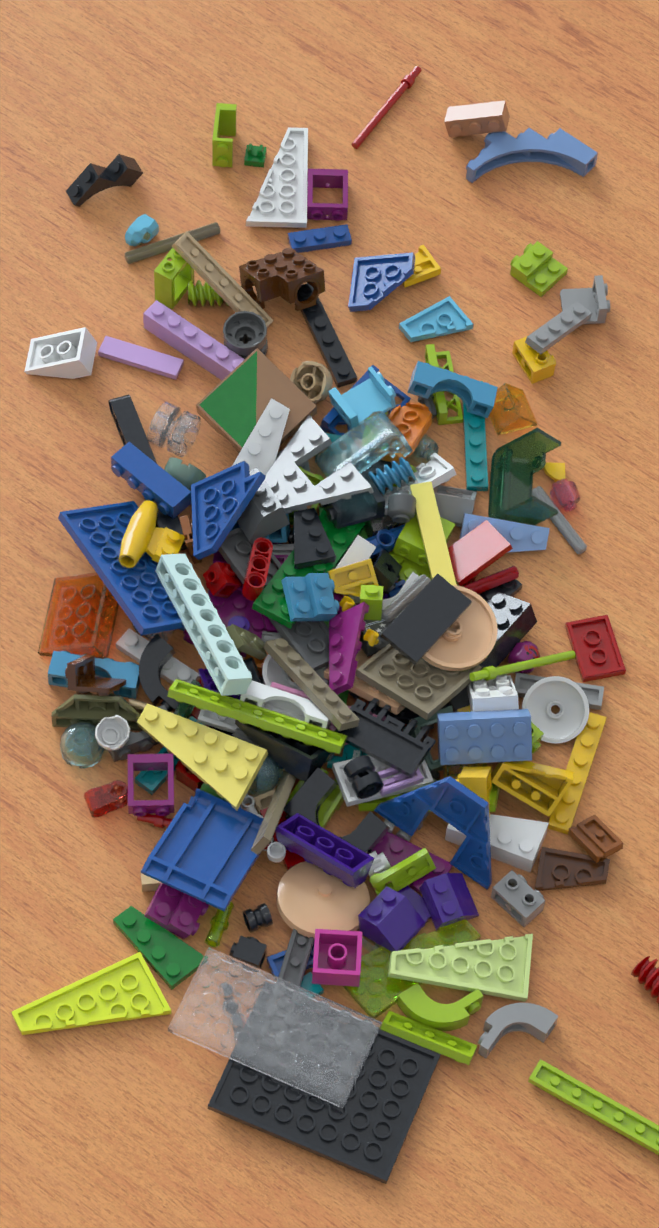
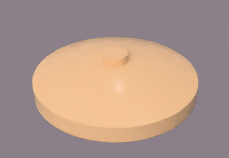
[422,585,498,671]
[276,861,370,939]

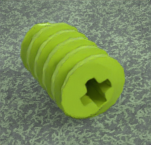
[188,280,229,306]

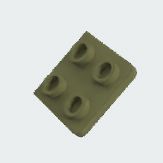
[226,624,267,660]

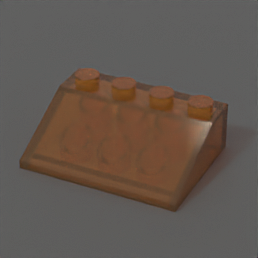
[38,572,119,659]

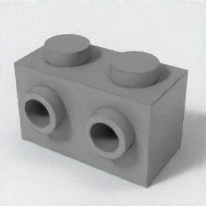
[491,870,545,927]

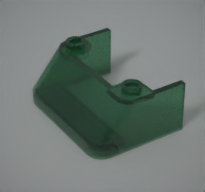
[488,428,561,525]

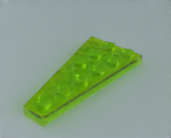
[343,919,481,1020]

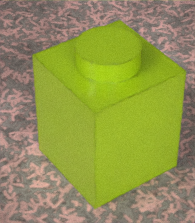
[360,585,384,621]

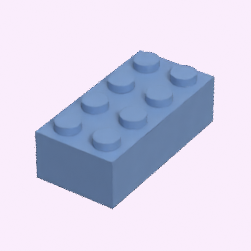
[437,709,532,765]

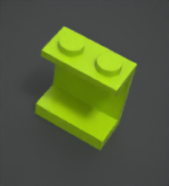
[212,103,237,167]

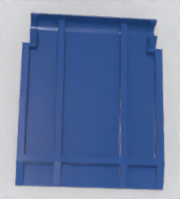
[141,788,264,911]

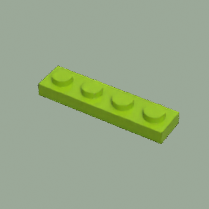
[381,1011,478,1065]

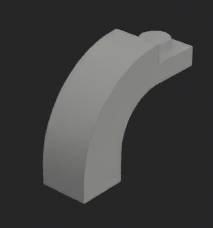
[478,1003,558,1058]

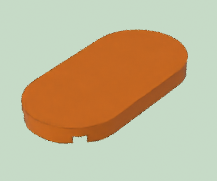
[372,402,432,462]

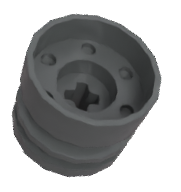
[223,311,268,359]

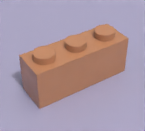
[444,100,510,137]

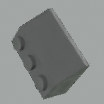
[237,467,289,544]

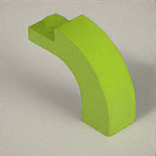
[397,983,483,1031]

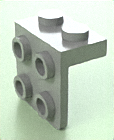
[560,275,610,324]

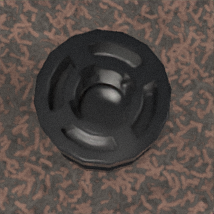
[243,903,273,933]

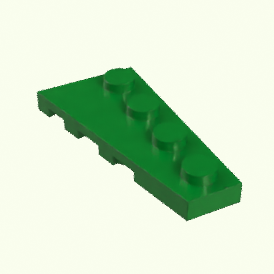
[113,906,208,990]

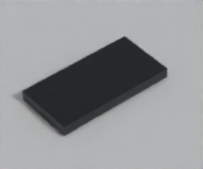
[381,574,472,665]

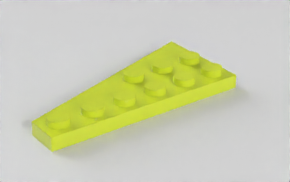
[11,952,172,1035]

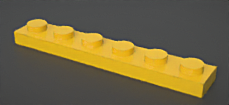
[548,712,607,835]

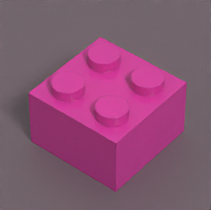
[312,929,363,987]

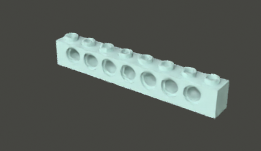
[155,554,252,696]

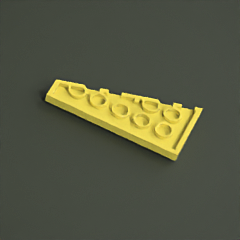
[137,703,268,811]

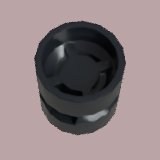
[343,755,384,799]

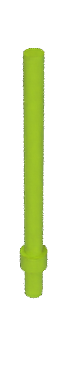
[469,650,576,681]

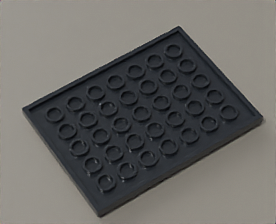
[208,982,441,1184]

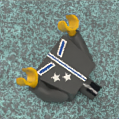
[339,596,396,657]

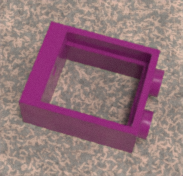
[307,169,348,221]
[127,754,174,816]

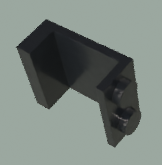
[319,474,385,529]

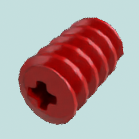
[631,956,659,1004]

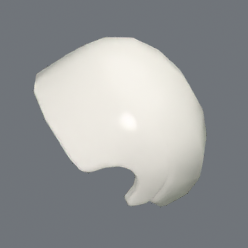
[95,715,130,751]

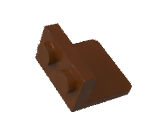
[65,654,126,696]

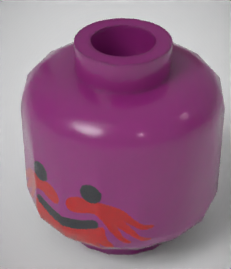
[508,641,540,674]

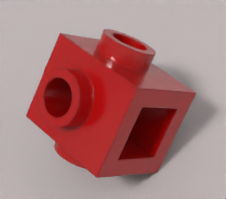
[203,562,241,598]

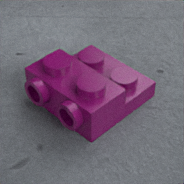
[144,882,209,939]

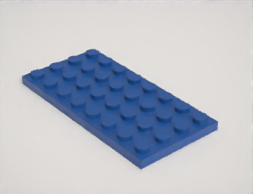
[58,501,185,636]

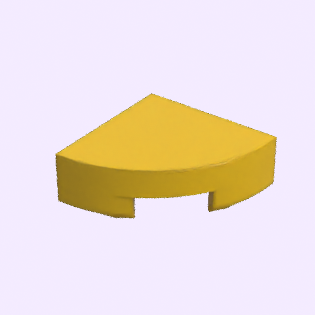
[543,462,566,485]

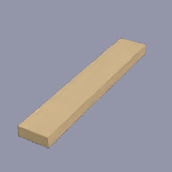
[172,231,274,327]

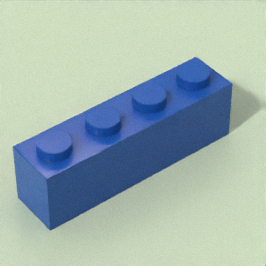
[111,442,191,519]

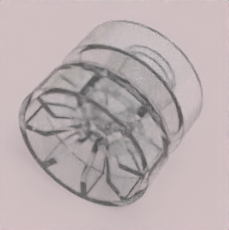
[147,402,201,457]

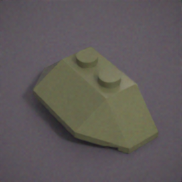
[51,693,142,731]

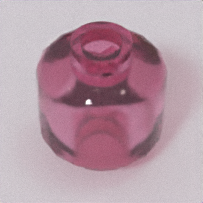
[550,479,581,512]

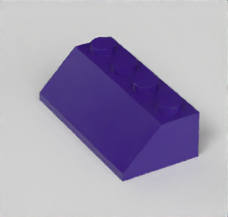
[275,813,375,888]

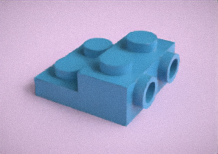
[281,573,339,621]

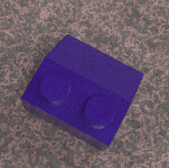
[419,873,479,931]
[358,886,425,952]

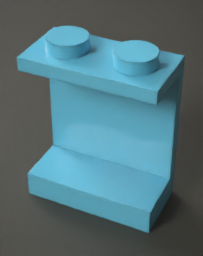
[328,366,396,431]

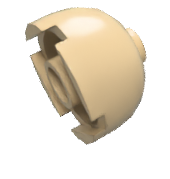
[290,361,333,403]

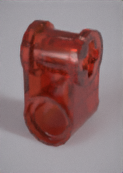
[84,780,128,817]

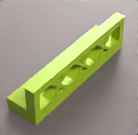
[425,344,463,425]

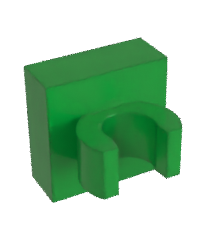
[244,144,267,168]

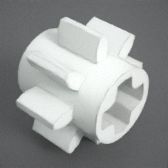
[368,851,391,877]

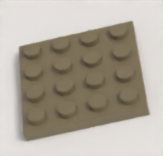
[356,644,482,720]

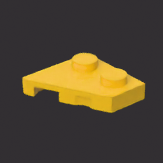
[328,558,379,597]

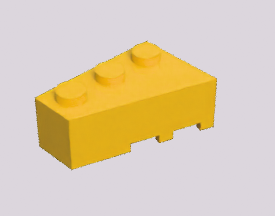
[491,761,574,817]

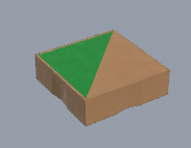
[196,348,317,453]

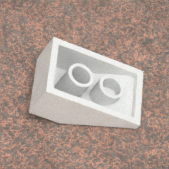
[25,327,97,379]

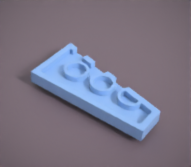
[460,513,550,552]

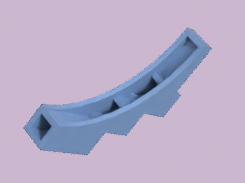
[466,128,598,183]

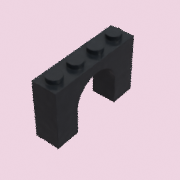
[284,768,390,854]

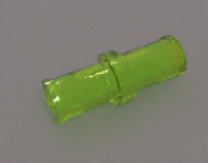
[205,902,234,947]

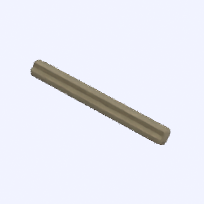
[125,222,220,264]

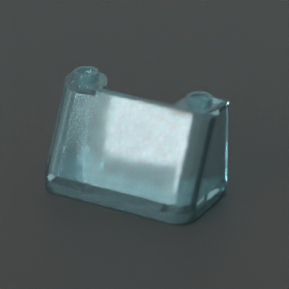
[315,411,413,478]

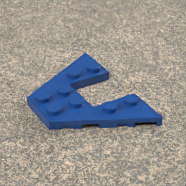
[374,776,492,889]

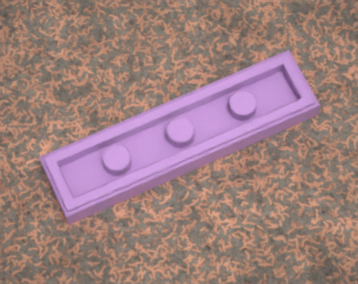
[98,336,184,380]

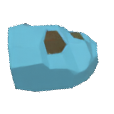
[125,214,159,246]

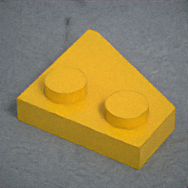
[402,245,441,288]

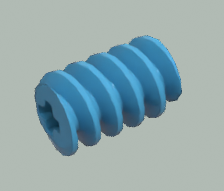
[368,457,416,495]

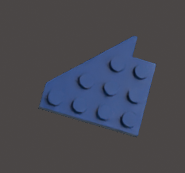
[191,461,265,560]

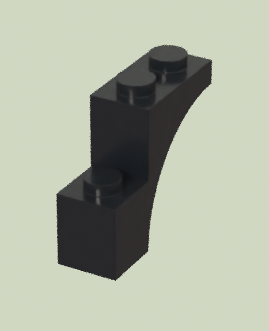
[66,154,143,207]

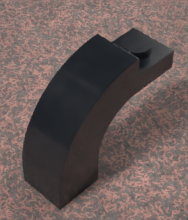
[139,634,183,714]

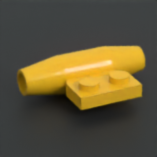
[119,500,184,568]

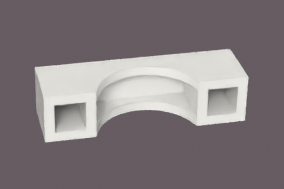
[240,681,331,730]

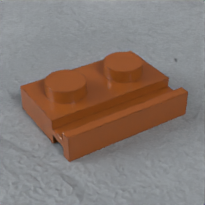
[179,515,202,564]
[568,815,623,863]

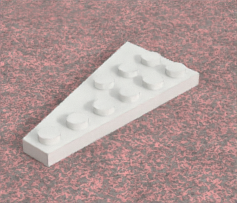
[246,127,308,228]

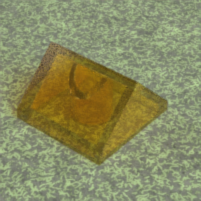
[489,383,537,435]

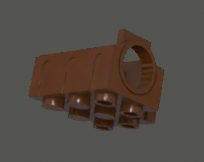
[239,248,325,311]

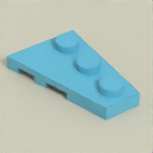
[399,296,474,342]

